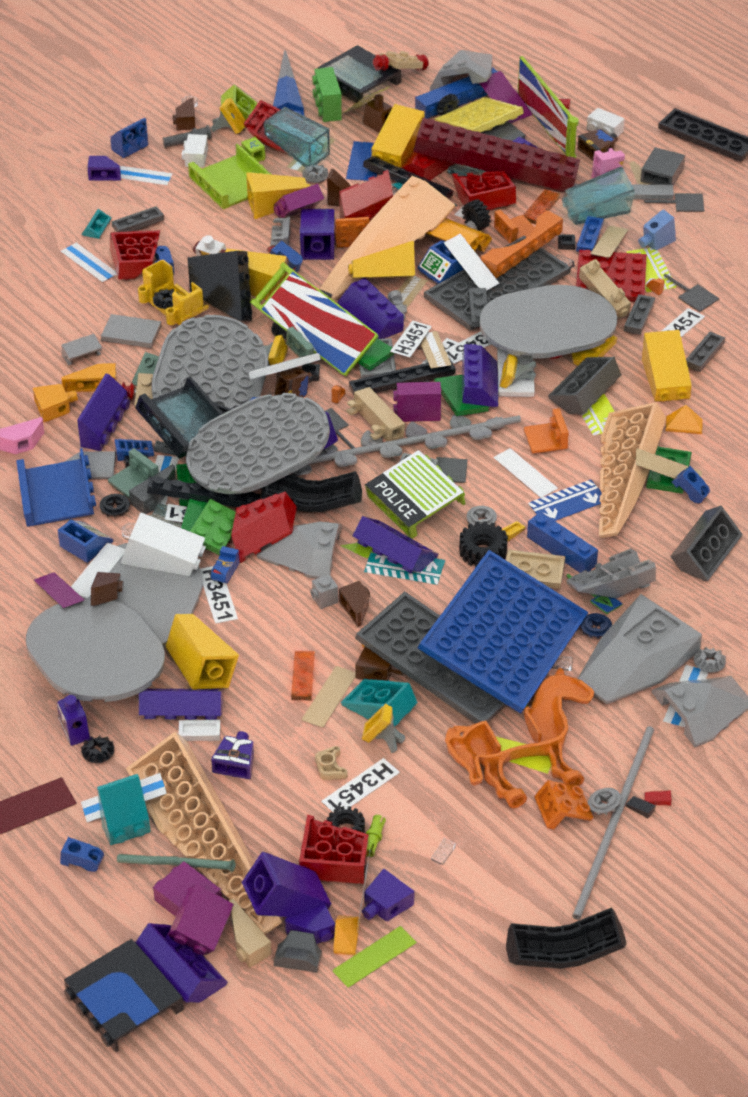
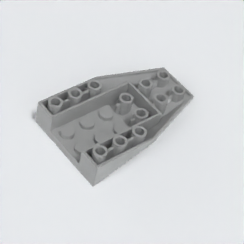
[578,594,702,704]

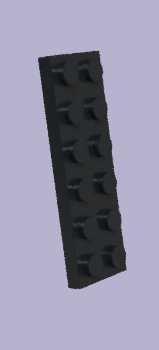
[658,108,748,162]

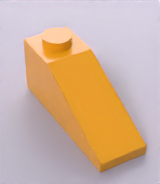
[61,363,117,392]

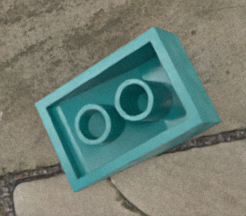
[341,679,418,727]
[97,774,151,846]

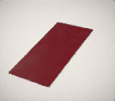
[0,777,77,834]

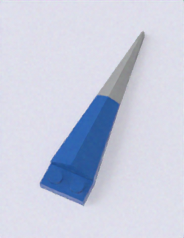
[273,51,305,122]

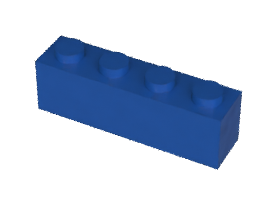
[527,512,598,573]

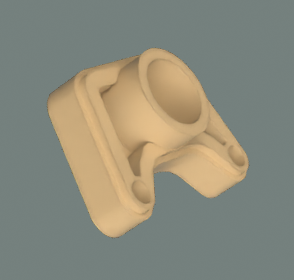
[315,746,348,780]

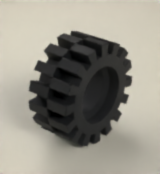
[462,199,491,231]
[327,806,365,833]

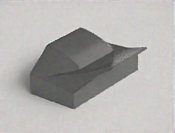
[274,930,322,973]

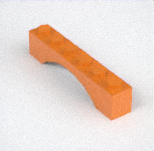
[481,210,563,278]

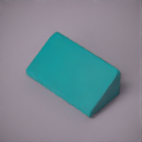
[81,209,112,239]

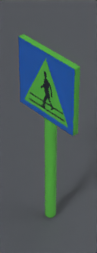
[566,574,623,614]

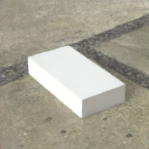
[179,720,220,741]

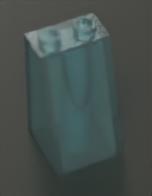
[264,107,330,167]
[562,167,635,225]

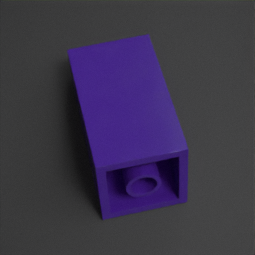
[300,209,335,260]
[242,852,331,917]

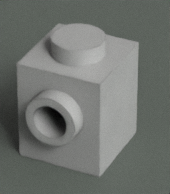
[310,574,338,609]

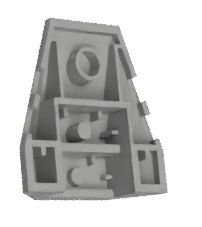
[430,50,493,91]
[257,522,342,579]
[566,548,656,598]
[652,676,748,747]

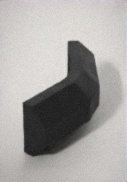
[261,471,362,512]
[506,907,627,969]

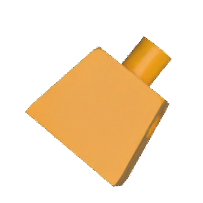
[33,384,78,422]

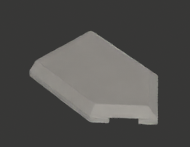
[64,451,116,479]

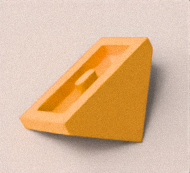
[665,405,703,434]
[333,915,360,955]

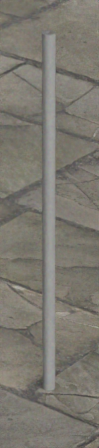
[572,726,654,920]

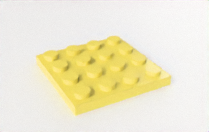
[435,97,524,133]

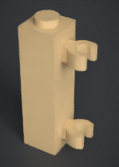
[579,259,631,319]
[346,387,405,441]

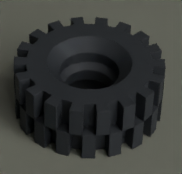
[459,521,508,568]

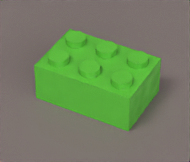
[312,67,342,122]

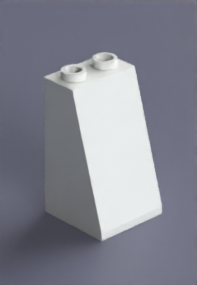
[121,512,206,576]

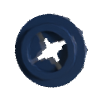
[580,613,612,639]

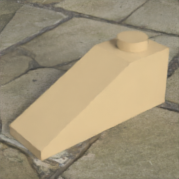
[229,899,272,968]

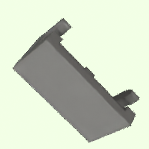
[270,217,291,251]
[62,334,102,366]

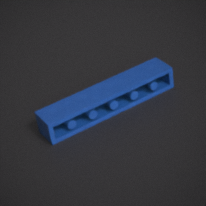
[415,67,498,119]

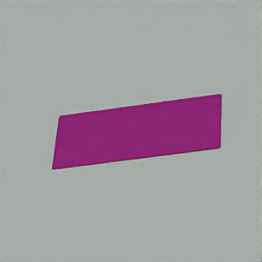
[480,71,533,123]

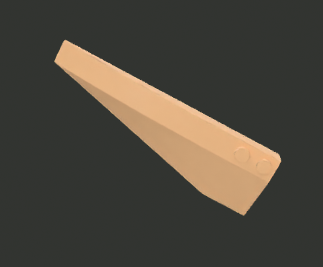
[320,176,455,301]
[599,402,666,538]

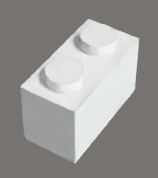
[587,108,625,137]
[182,134,208,167]

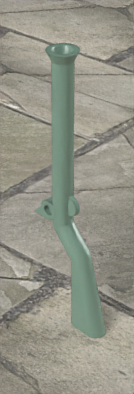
[117,854,236,872]

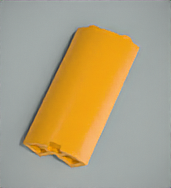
[426,218,492,252]

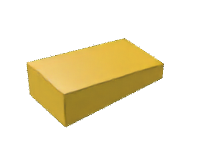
[502,521,525,541]

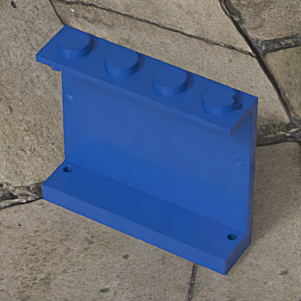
[16,448,96,527]

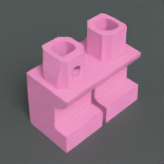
[591,148,625,184]

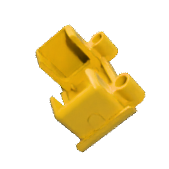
[138,260,209,325]

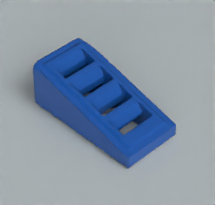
[114,439,154,461]

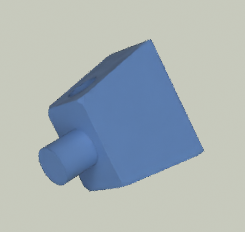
[638,209,676,250]

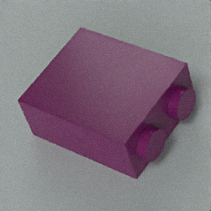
[274,184,325,218]
[393,382,441,422]
[153,861,222,917]
[168,884,234,955]

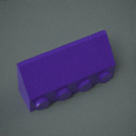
[337,278,404,339]
[462,344,498,407]
[77,373,130,451]
[352,516,439,573]
[139,688,224,720]
[135,923,228,1003]

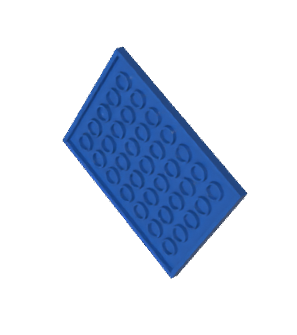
[418,550,588,714]

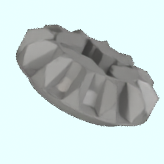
[302,164,328,183]
[466,506,497,526]
[694,647,726,672]
[588,788,622,816]

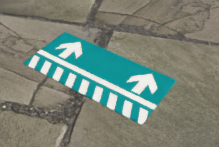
[364,552,445,585]

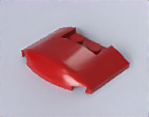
[244,100,317,153]

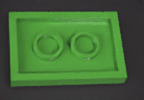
[190,499,236,556]

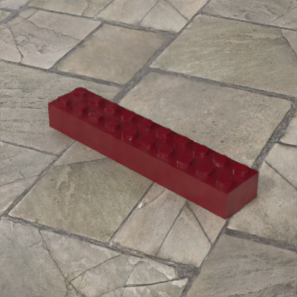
[413,118,580,194]

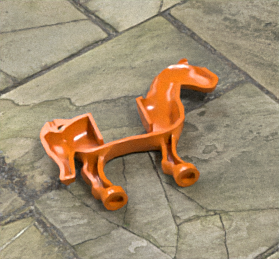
[445,668,594,808]

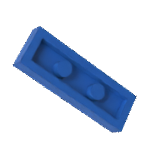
[576,216,604,252]

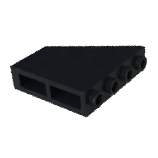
[187,251,252,321]

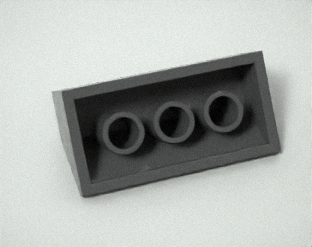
[548,357,621,415]
[670,505,743,582]

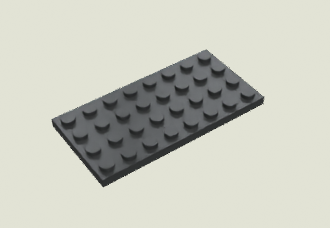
[424,236,571,331]
[355,591,506,724]

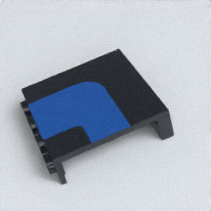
[64,938,184,1052]

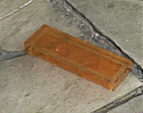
[523,189,560,225]
[291,651,315,701]

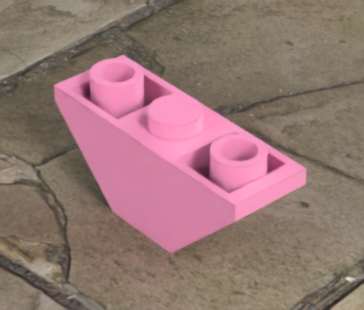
[0,417,45,454]

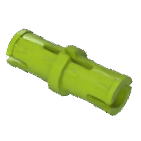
[366,815,386,857]

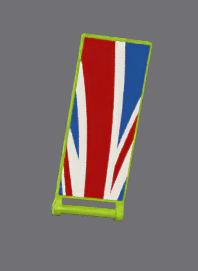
[518,56,579,158]
[250,262,379,376]

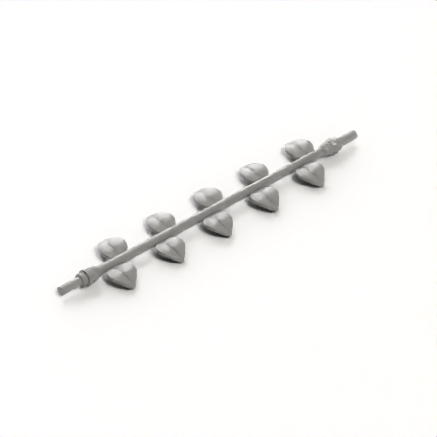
[291,414,521,476]

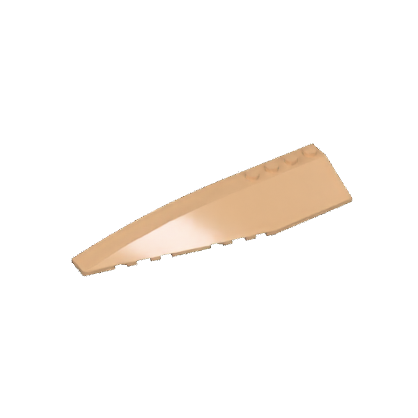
[126,732,283,935]

